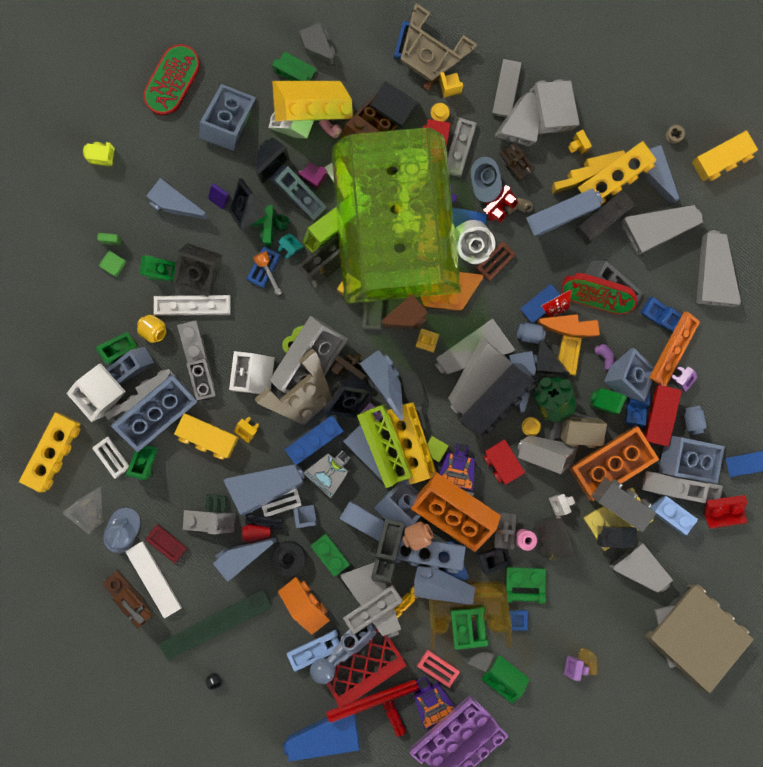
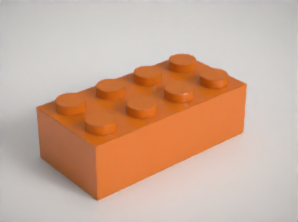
[569,426,659,501]
[411,472,501,552]

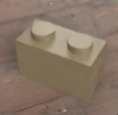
[560,416,607,448]

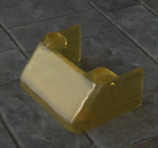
[428,581,512,650]

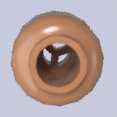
[403,522,433,551]

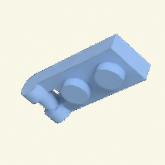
[286,629,340,672]

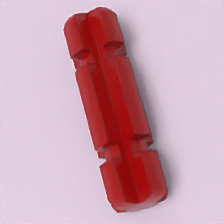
[382,700,406,737]

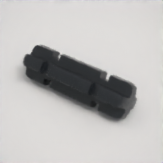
[245,514,284,530]

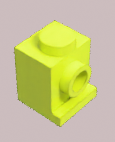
[83,142,115,166]

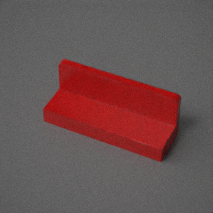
[644,385,682,446]

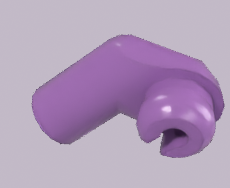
[595,344,614,370]

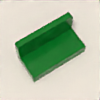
[272,52,316,81]
[481,655,529,704]

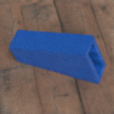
[283,714,360,762]

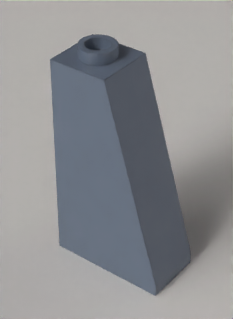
[527,188,603,236]
[223,465,306,517]

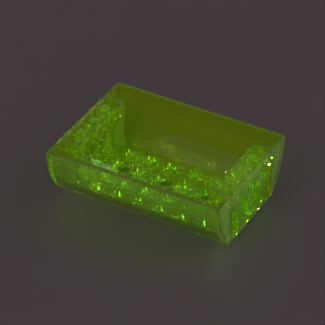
[331,128,461,303]

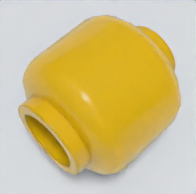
[137,315,166,343]

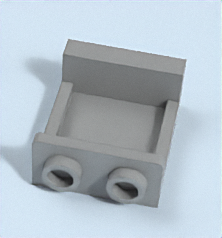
[530,79,579,134]

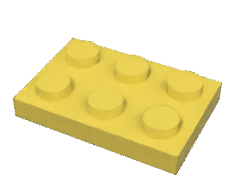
[583,488,654,551]

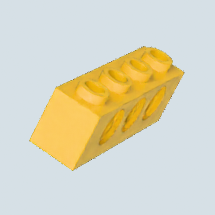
[578,141,656,205]
[387,402,436,484]
[19,412,81,492]

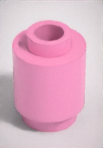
[514,529,537,551]

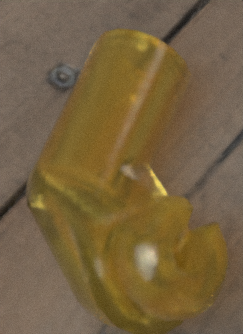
[578,648,598,675]

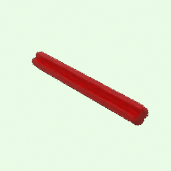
[326,680,419,723]

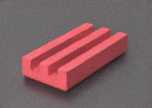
[417,649,460,688]

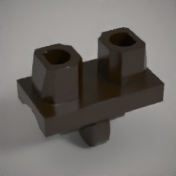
[499,142,535,181]
[331,353,366,380]

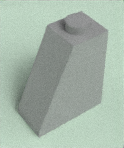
[495,92,540,146]
[518,435,578,474]
[609,542,673,592]

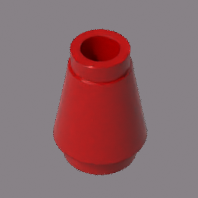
[242,524,270,543]

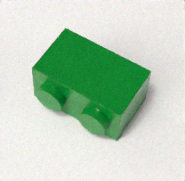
[311,532,351,577]

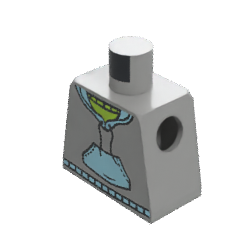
[304,450,350,498]

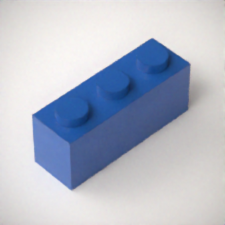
[284,416,344,465]

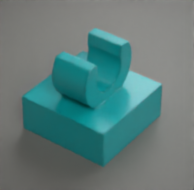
[278,234,304,259]

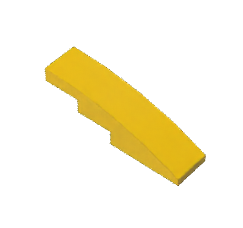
[551,150,625,194]

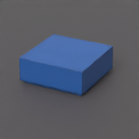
[508,610,528,631]

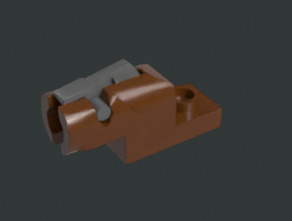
[102,570,153,629]

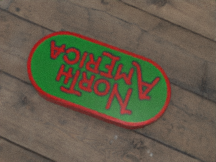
[144,44,200,116]
[561,273,638,314]

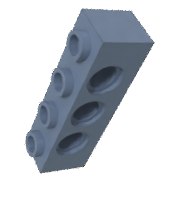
[396,535,466,573]

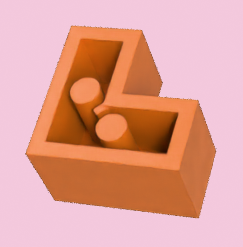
[278,577,330,635]

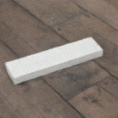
[154,295,231,316]
[125,541,182,618]

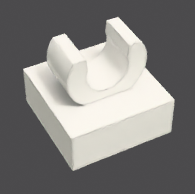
[549,494,575,516]

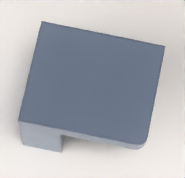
[293,505,317,528]

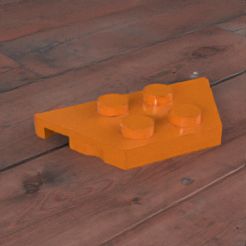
[410,267,483,311]

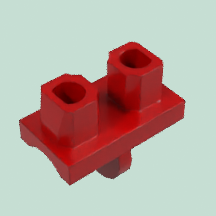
[483,185,519,223]

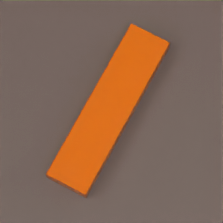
[649,312,700,386]

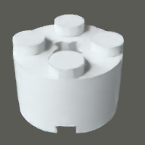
[453,220,495,264]

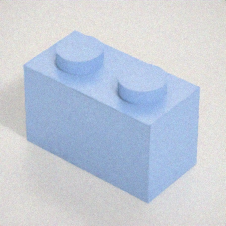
[650,495,698,535]

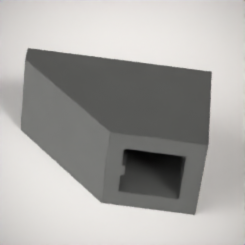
[299,23,336,65]

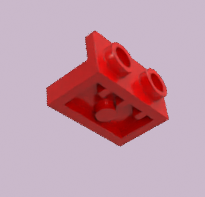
[703,495,748,529]

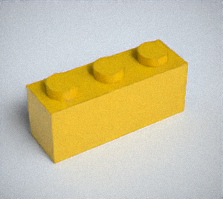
[692,130,758,181]
[174,413,239,460]

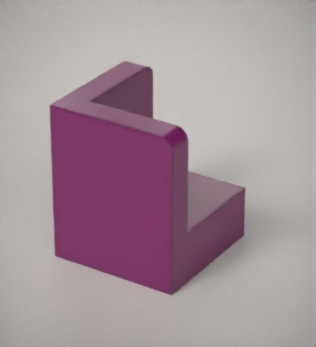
[298,162,328,190]

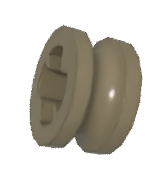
[665,125,685,144]

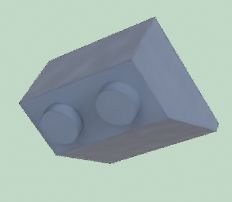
[374,479,420,534]

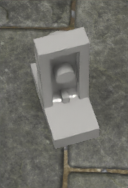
[183,510,236,534]

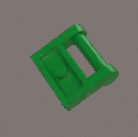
[505,567,546,604]
[450,605,489,650]

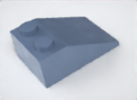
[199,84,256,151]
[360,350,403,420]
[658,436,725,484]
[213,537,277,582]

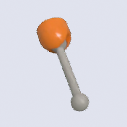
[253,251,282,296]

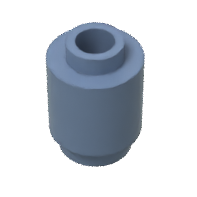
[516,322,546,344]
[684,406,707,435]

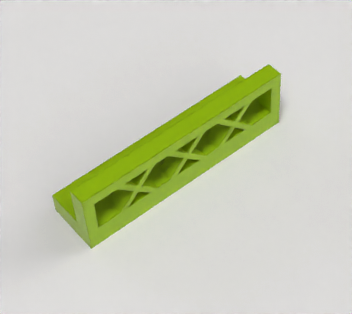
[357,404,413,488]

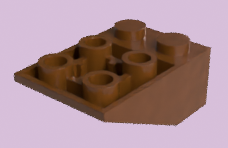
[340,94,399,161]

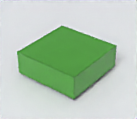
[97,233,122,246]
[99,250,126,277]

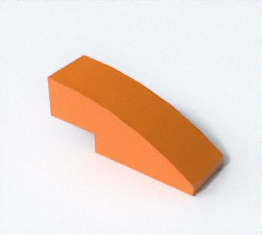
[537,314,600,338]

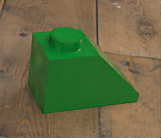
[589,388,627,415]

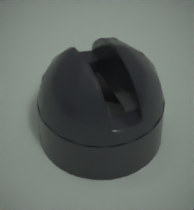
[206,673,223,690]

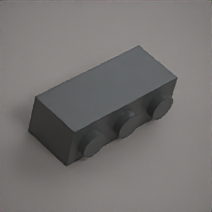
[591,477,656,532]

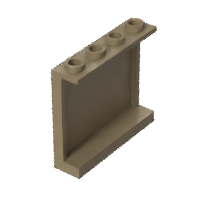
[644,584,754,693]

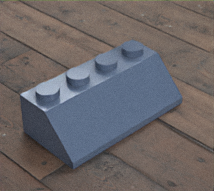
[111,374,197,452]

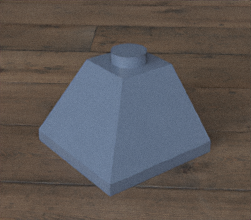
[604,348,654,402]

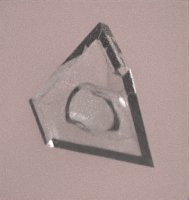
[63,487,104,534]

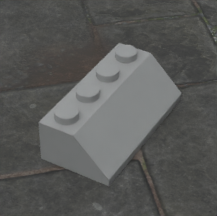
[270,316,348,394]

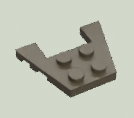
[400,3,477,83]
[255,349,332,425]

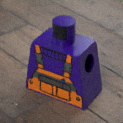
[439,443,475,490]
[414,676,456,729]

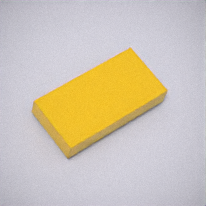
[558,335,582,376]

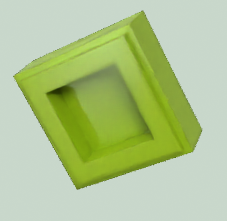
[427,436,449,462]

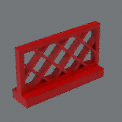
[326,629,408,707]

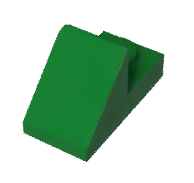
[250,205,275,247]
[139,255,178,282]
[95,332,138,364]
[126,445,157,480]

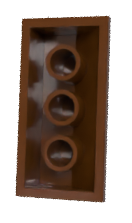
[381,294,428,330]

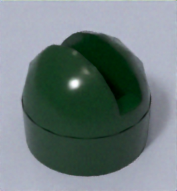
[274,215,290,231]

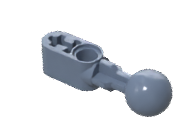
[310,623,376,684]

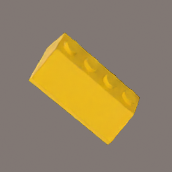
[272,81,353,122]

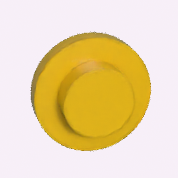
[431,103,449,122]
[521,417,541,436]

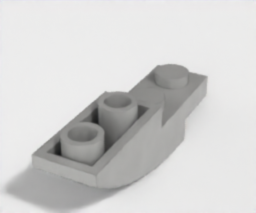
[177,320,215,400]
[105,369,177,423]
[642,471,723,503]

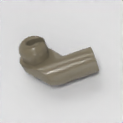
[504,198,533,215]

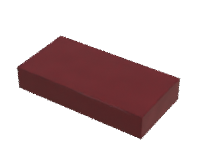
[145,524,188,563]

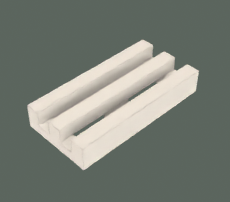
[92,437,130,479]
[262,489,302,517]

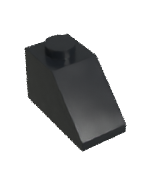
[597,526,637,548]

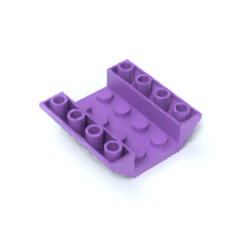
[409,694,509,767]

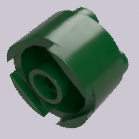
[534,377,577,422]

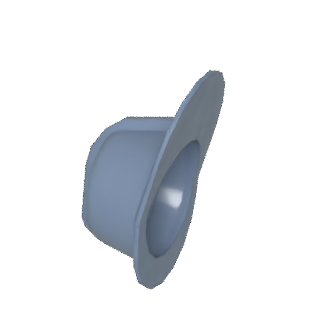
[471,157,502,203]
[103,508,140,553]

